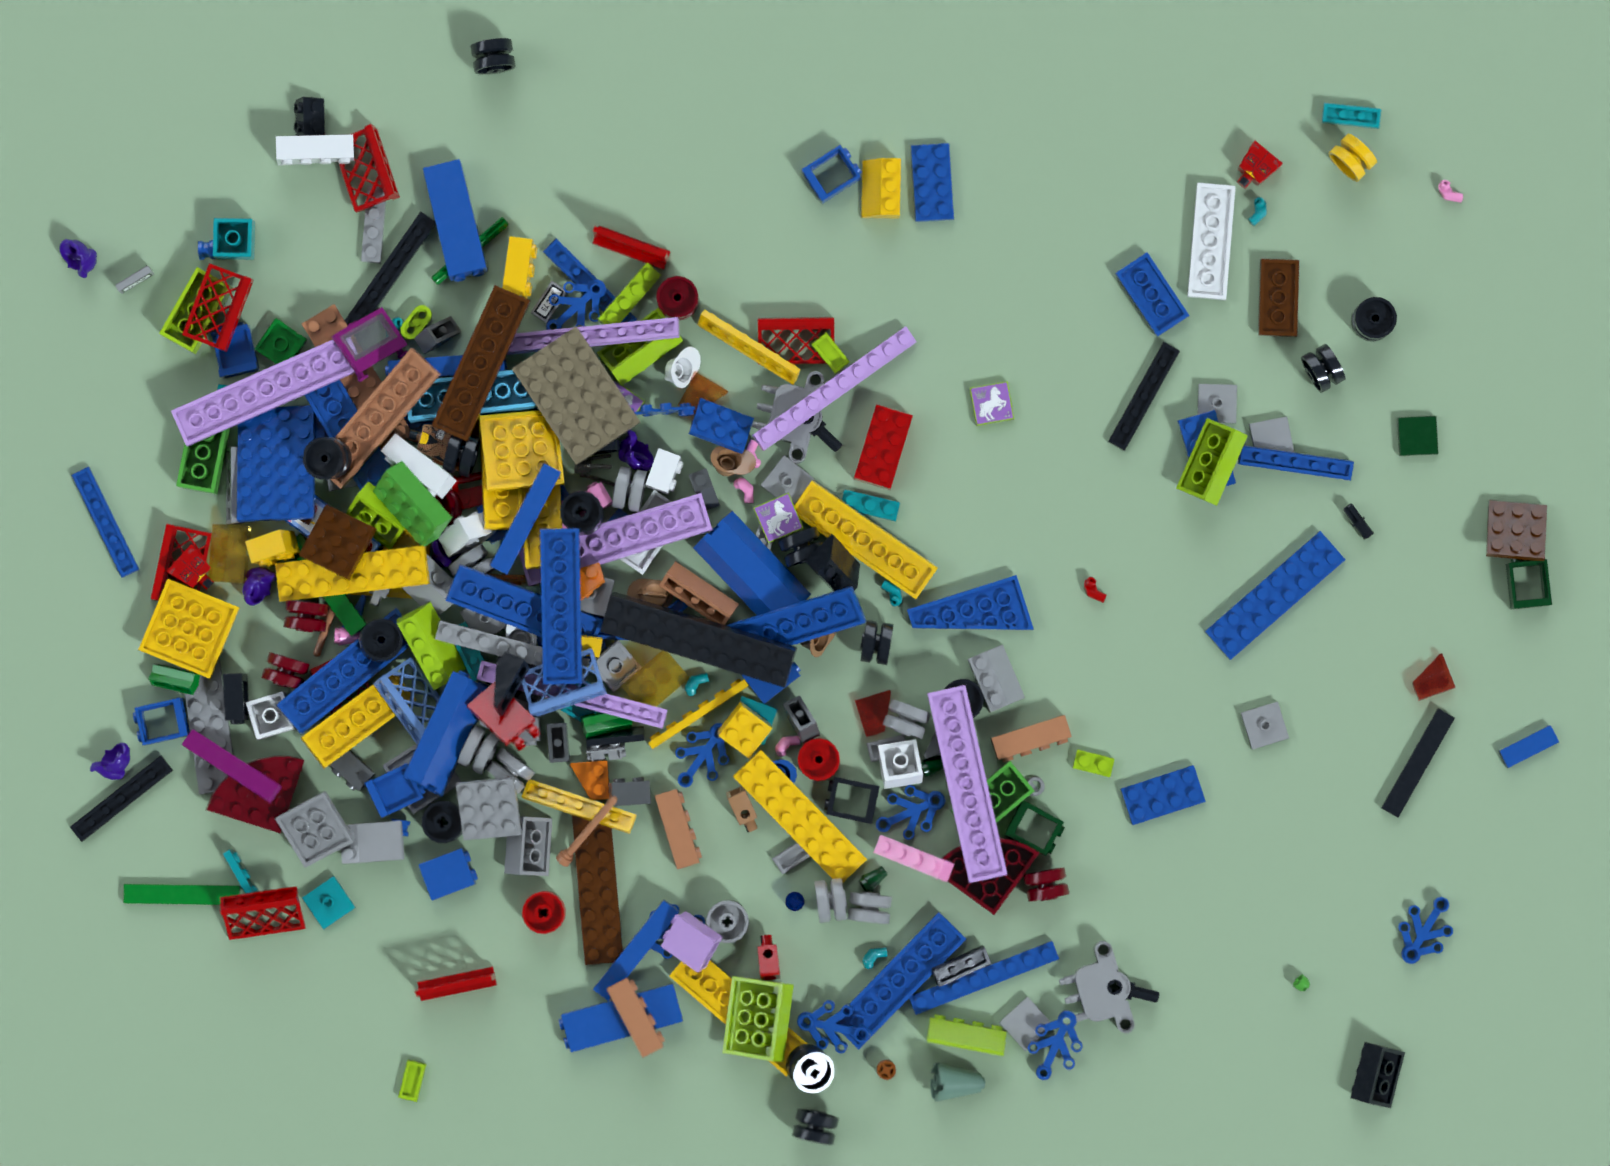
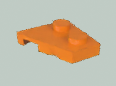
[580,562,605,601]
[570,761,609,800]

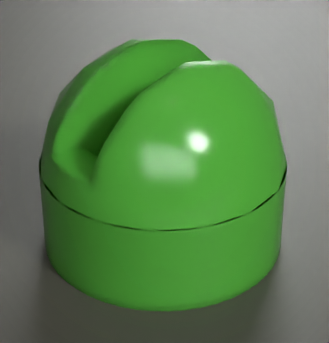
[1293,974,1310,991]

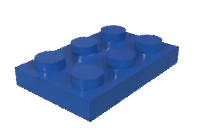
[688,398,754,454]

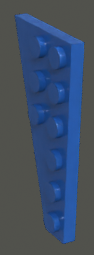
[907,575,1034,630]

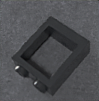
[223,673,250,725]
[824,777,880,824]

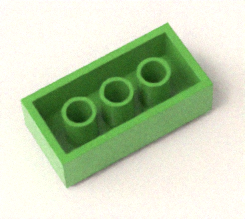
[176,428,230,495]
[373,461,452,546]
[950,761,1035,823]

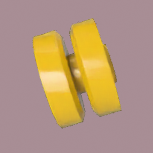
[1328,133,1377,182]

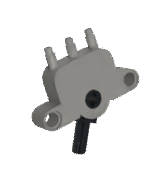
[752,371,842,464]
[1059,941,1159,1033]

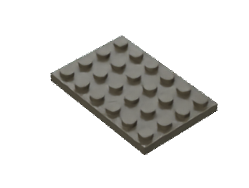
[512,326,641,465]

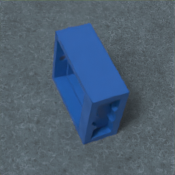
[802,145,862,204]
[133,698,190,746]

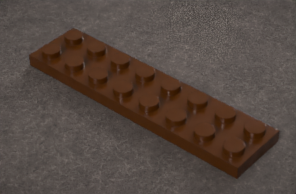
[432,285,531,441]
[572,815,623,965]

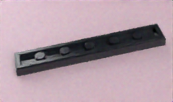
[1108,342,1180,451]
[1381,708,1455,818]
[70,755,174,842]

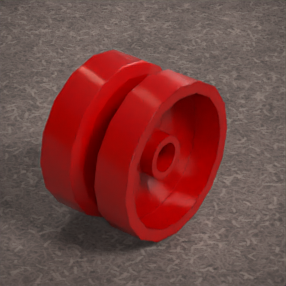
[798,738,840,781]
[522,891,566,934]

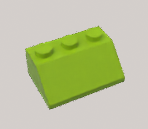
[345,482,406,550]

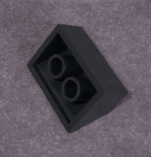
[805,534,860,592]
[1350,1042,1405,1108]

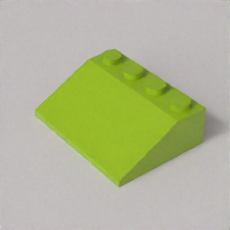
[722,976,794,1062]

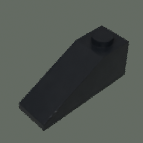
[494,652,530,717]

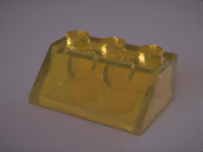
[208,524,251,584]
[621,650,690,707]

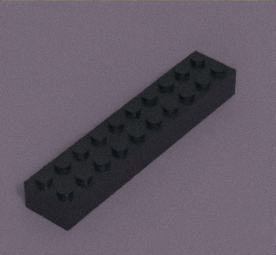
[600,592,798,688]

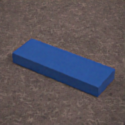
[1499,725,1559,768]

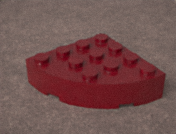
[206,756,305,833]
[940,838,1039,915]

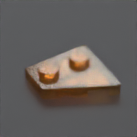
[677,373,728,416]
[485,573,526,586]

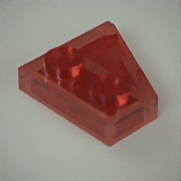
[1412,653,1455,701]
[855,690,891,737]

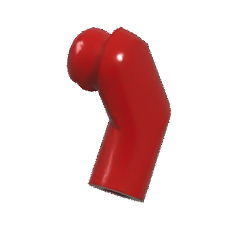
[1084,577,1107,603]

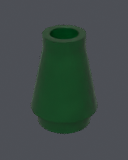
[921,756,944,777]
[858,866,888,892]

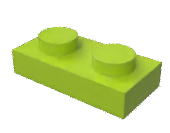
[1072,749,1115,778]

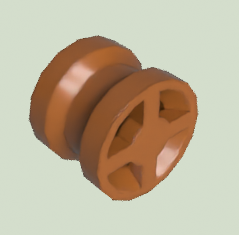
[877,1060,896,1080]

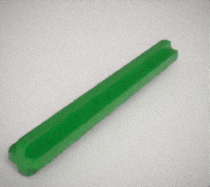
[431,217,509,285]

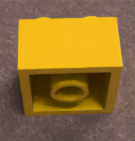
[245,529,300,567]
[717,701,773,758]

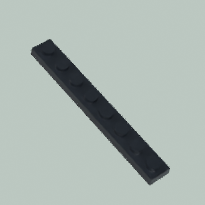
[345,211,436,338]

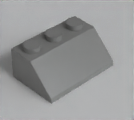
[401,555,453,616]
[967,645,1025,712]
[504,816,552,876]

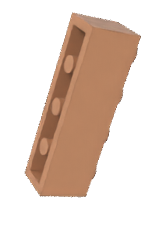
[659,561,739,625]
[990,715,1072,763]
[655,789,702,870]
[607,977,665,1058]

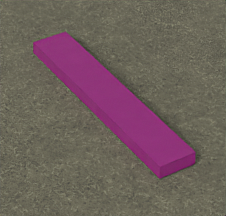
[181,729,282,803]

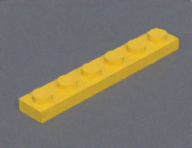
[697,309,801,385]
[648,679,749,749]
[522,779,637,834]

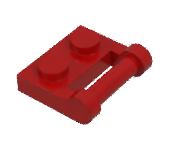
[452,472,483,510]

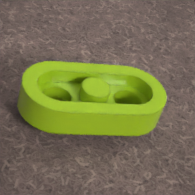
[401,305,432,340]

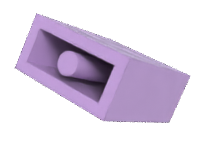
[661,911,723,973]

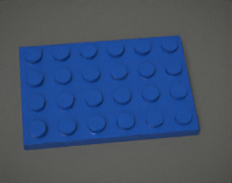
[237,405,315,522]

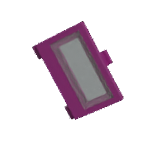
[331,307,408,382]

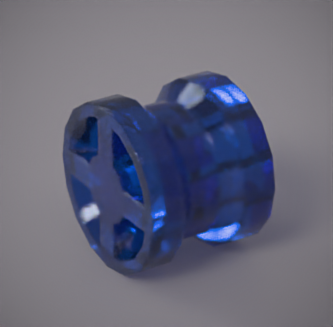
[785,892,804,911]

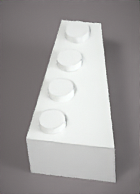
[276,134,354,166]
[381,433,456,499]

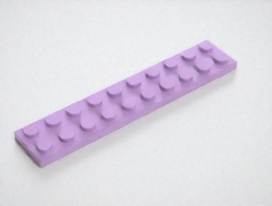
[171,337,358,447]
[519,493,713,586]
[927,685,1007,883]

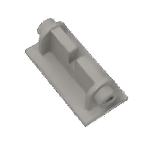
[586,743,626,761]

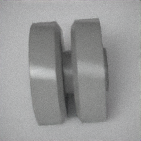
[612,466,647,512]
[448,544,495,576]
[883,699,931,739]
[457,726,500,775]
[486,747,535,794]
[815,878,847,923]
[848,892,892,924]
[706,900,749,943]

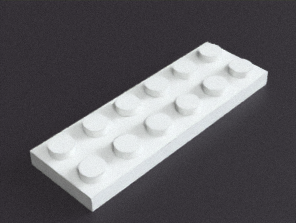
[1187,183,1236,300]

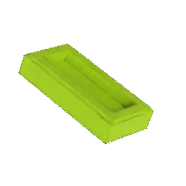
[811,332,850,374]
[398,1060,427,1102]

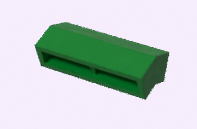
[148,664,200,695]
[580,712,633,738]

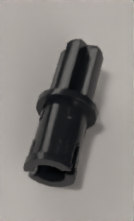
[1343,504,1374,540]

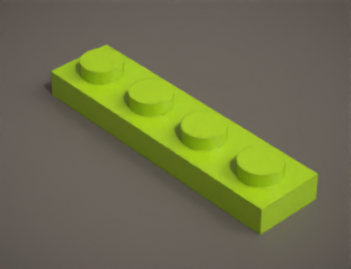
[597,262,661,325]

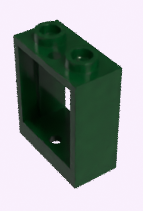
[1505,559,1552,610]
[1004,800,1065,856]

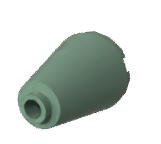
[930,1063,985,1102]

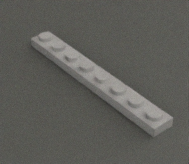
[435,620,590,677]

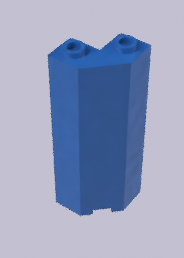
[693,511,811,615]
[404,671,489,797]

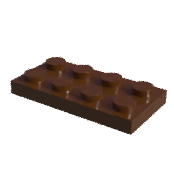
[1258,259,1299,337]

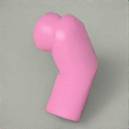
[1438,180,1463,203]
[746,439,761,468]
[733,477,754,503]
[775,736,800,757]

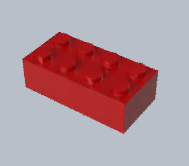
[854,404,913,490]

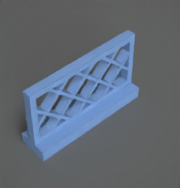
[522,648,607,718]
[373,657,440,746]

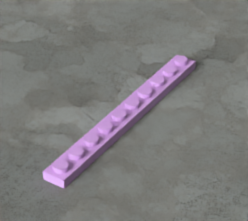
[507,317,680,355]
[752,326,916,451]
[477,661,668,729]

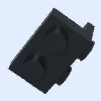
[294,97,325,136]

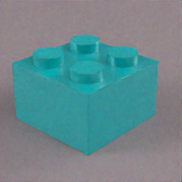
[213,218,255,260]

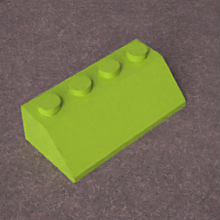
[597,308,683,386]
[1176,418,1248,506]
[396,601,466,690]
[926,1014,1007,1056]

